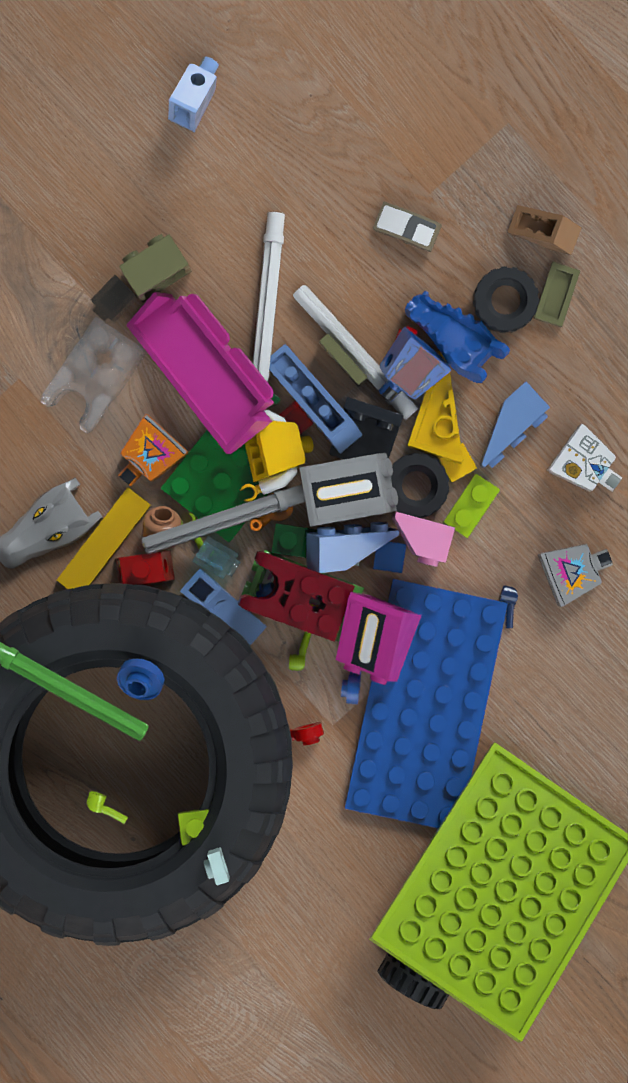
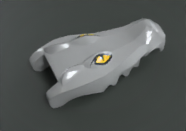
[0,477,103,569]

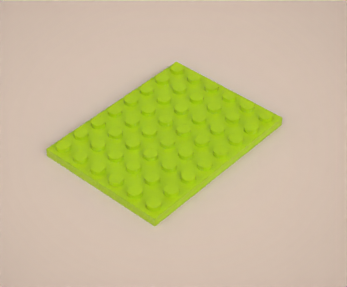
[369,742,628,1043]

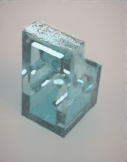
[192,535,240,579]

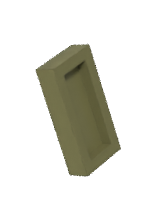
[533,262,580,327]
[319,334,367,387]

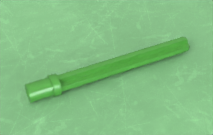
[0,642,149,741]

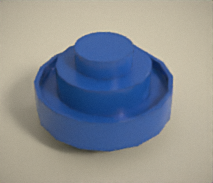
[117,659,165,700]

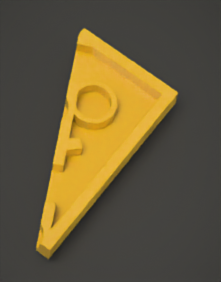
[408,351,463,464]

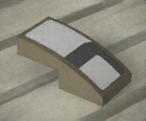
[373,202,442,252]

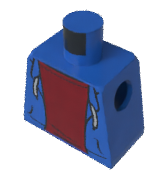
[378,327,452,402]

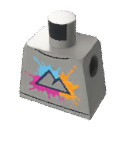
[538,544,613,607]

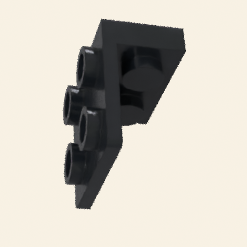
[329,397,404,460]

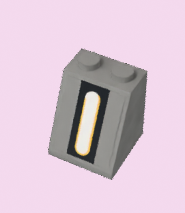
[300,453,398,527]

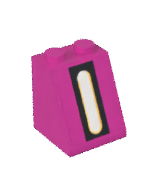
[336,592,421,685]

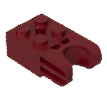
[238,551,355,642]

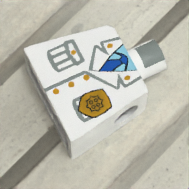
[547,424,622,492]

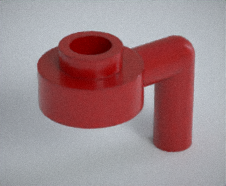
[290,722,324,746]

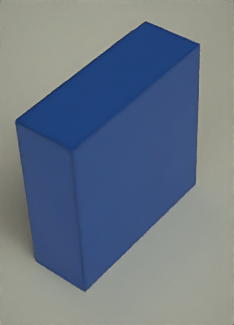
[373,542,406,573]

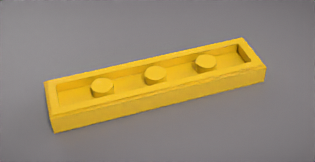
[56,487,151,589]

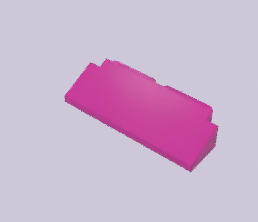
[126,292,274,454]

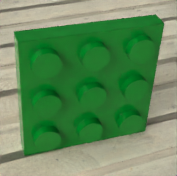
[161,430,269,543]

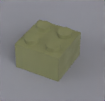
[119,234,192,303]

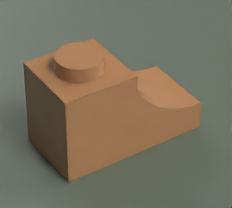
[507,205,582,255]

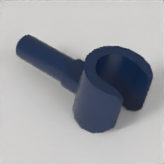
[499,585,518,628]

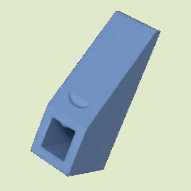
[480,381,550,468]
[306,522,399,573]
[180,569,267,645]

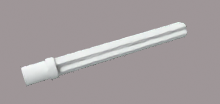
[252,212,285,381]
[293,285,418,421]

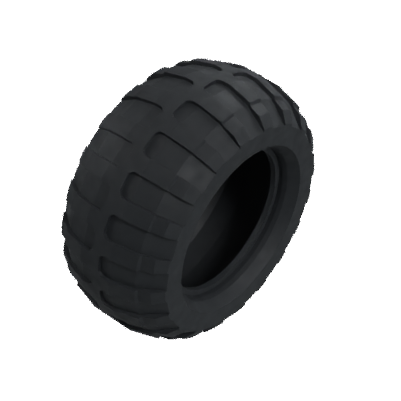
[0,583,293,946]

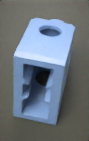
[168,57,219,132]

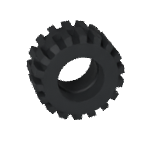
[377,953,449,1009]

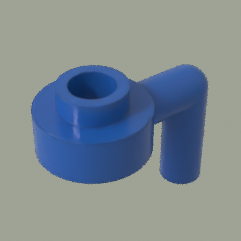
[341,670,362,705]

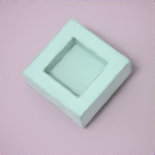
[204,847,230,885]

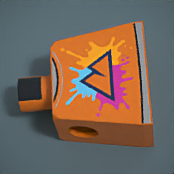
[118,414,189,487]

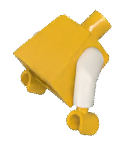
[240,410,314,502]

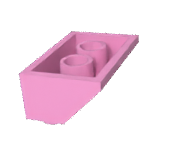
[392,512,455,567]

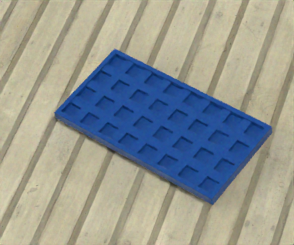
[345,579,508,828]

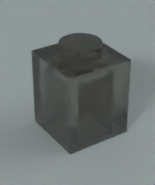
[91,275,138,323]

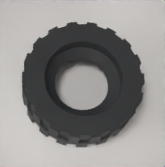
[473,266,539,333]
[391,453,449,518]

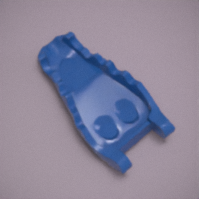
[405,291,510,383]

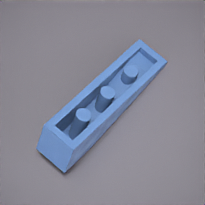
[269,344,363,453]

